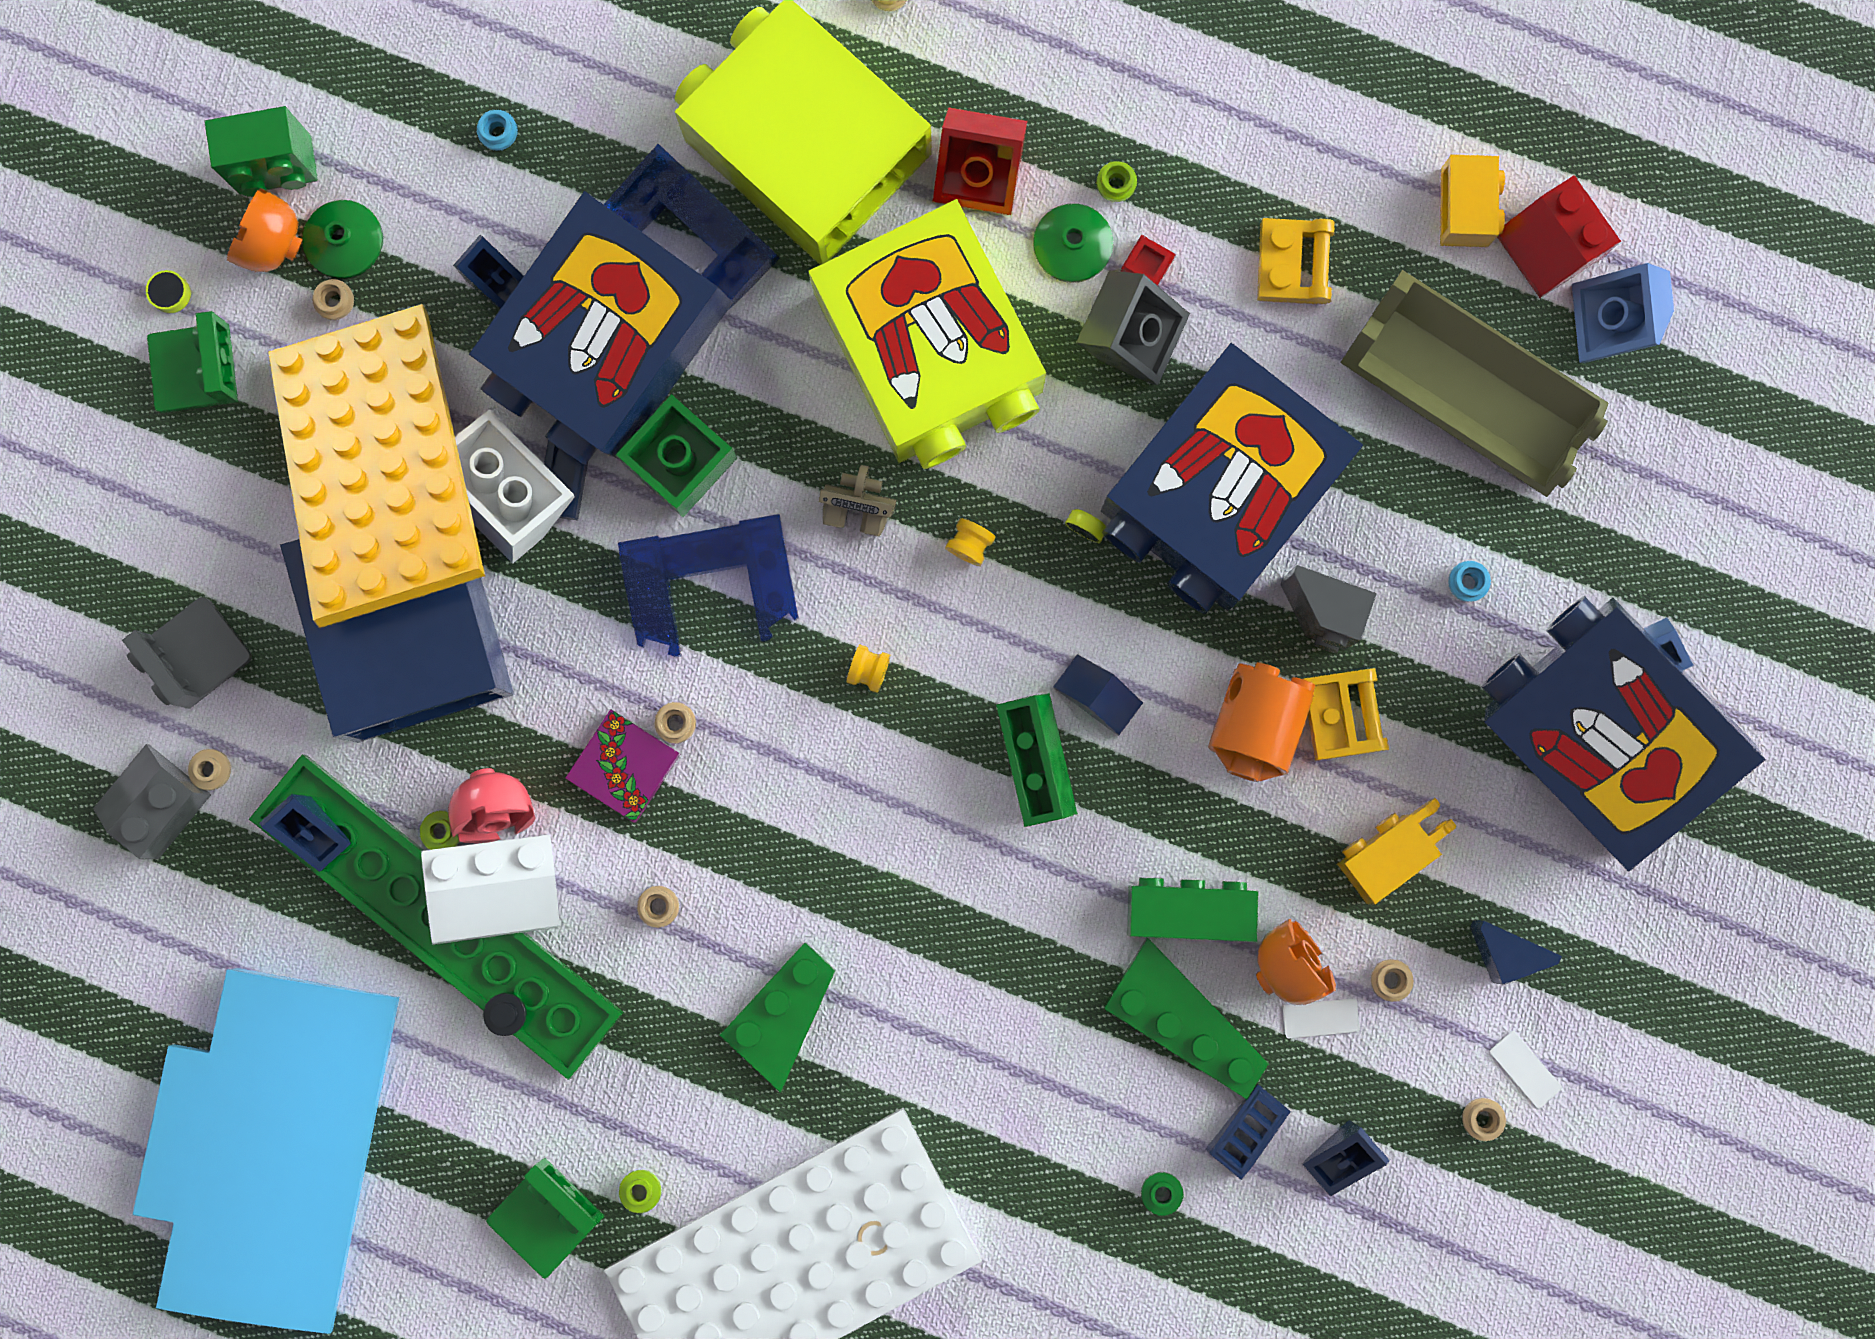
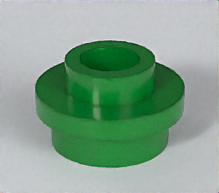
[1141,1172,1184,1216]

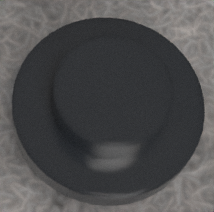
[483,993,527,1036]

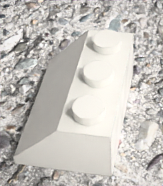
[455,410,574,563]
[421,835,560,945]

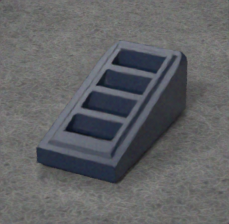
[1205,1084,1291,1180]

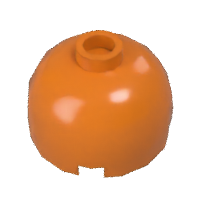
[226,188,303,272]
[1256,919,1336,1005]

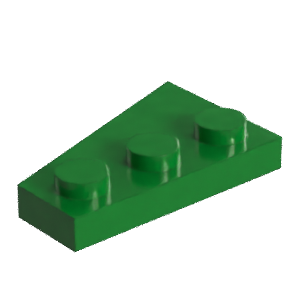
[720,942,836,1093]

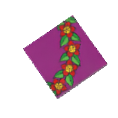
[565,709,681,823]

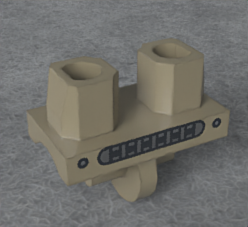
[818,465,897,536]

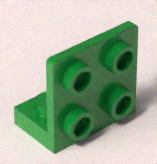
[147,311,238,413]
[486,1158,605,1279]

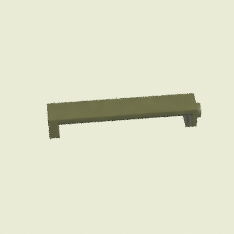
[1340,270,1609,497]

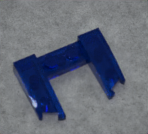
[603,144,780,311]
[618,514,799,657]

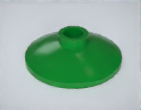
[302,200,383,279]
[1033,203,1113,283]

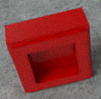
[1120,234,1176,286]

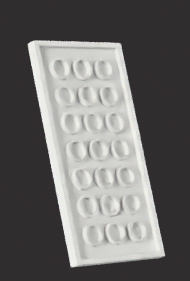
[604,1108,982,1339]

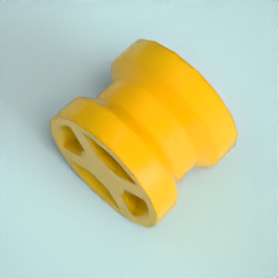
[945,518,996,567]
[846,644,891,693]

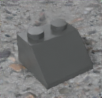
[1076,270,1190,385]
[1281,565,1377,653]
[93,744,211,859]

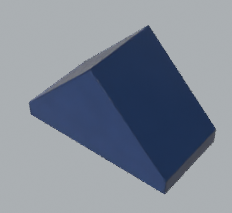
[453,235,524,309]
[1053,654,1143,736]
[260,794,351,872]
[1470,920,1562,985]
[1302,1120,1390,1197]

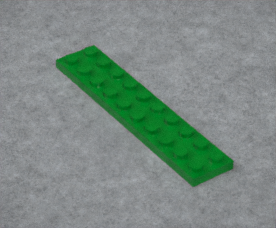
[249,754,624,1080]

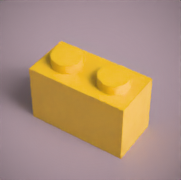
[1440,154,1505,247]

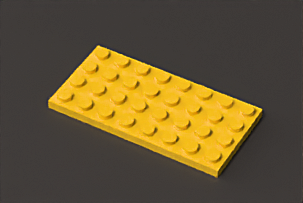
[268,304,485,628]

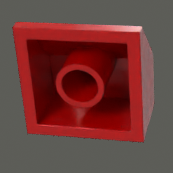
[932,107,1027,215]
[1497,175,1621,298]

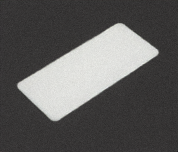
[1283,999,1360,1038]
[1490,1031,1562,1108]

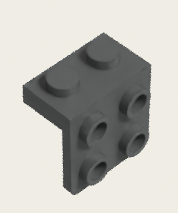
[122,597,252,709]

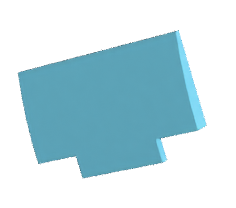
[132,968,400,1334]

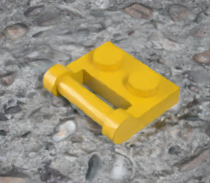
[1257,218,1335,304]
[1304,668,1389,761]

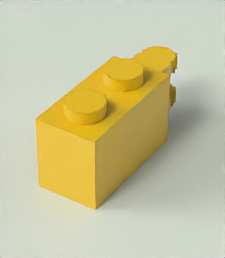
[1337,798,1456,904]

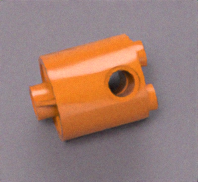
[1208,663,1316,782]

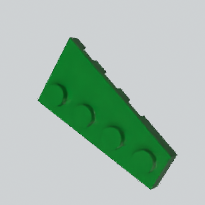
[1103,937,1269,1099]

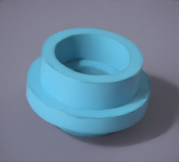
[477,110,518,150]
[1448,561,1491,602]

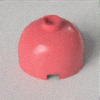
[448,768,536,844]

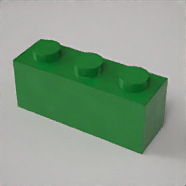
[996,693,1078,827]
[1127,878,1258,942]

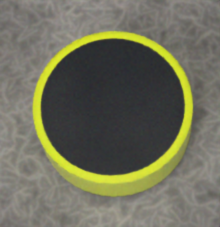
[146,270,191,313]
[1065,509,1106,543]

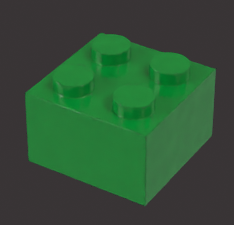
[204,106,318,197]
[616,394,738,518]

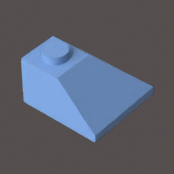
[1571,263,1674,363]

